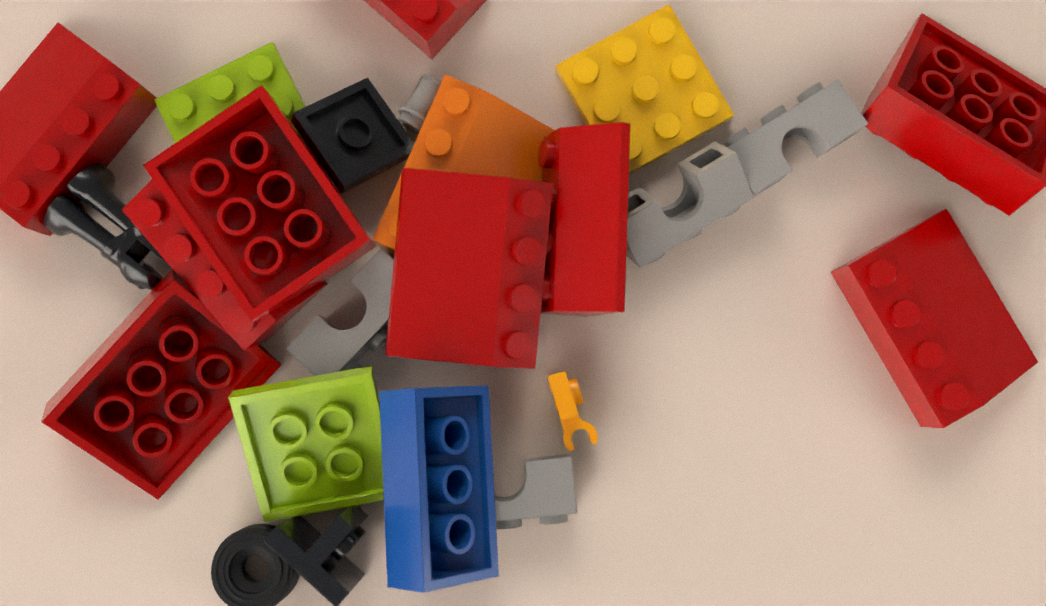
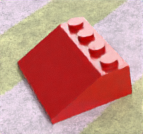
[861,13,1046,216]
[0,22,157,236]
[143,85,377,322]
[385,168,553,369]
[831,208,1038,428]
[41,269,281,500]

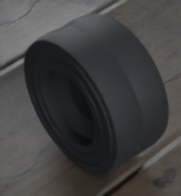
[211,524,300,606]

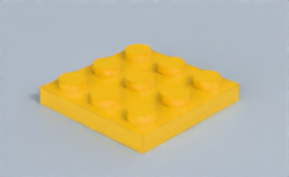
[555,4,734,175]

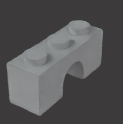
[723,79,868,197]
[626,141,754,268]
[286,248,394,376]
[495,454,577,529]

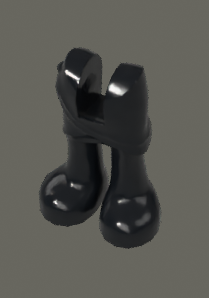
[43,163,166,290]

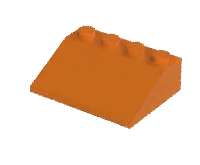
[372,74,555,254]

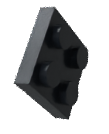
[291,77,414,194]

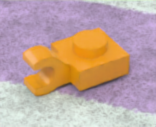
[547,371,598,452]

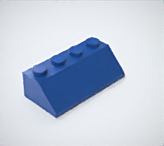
[379,385,499,593]

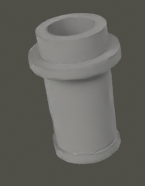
[398,74,441,134]

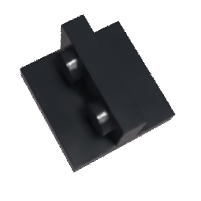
[263,505,369,606]

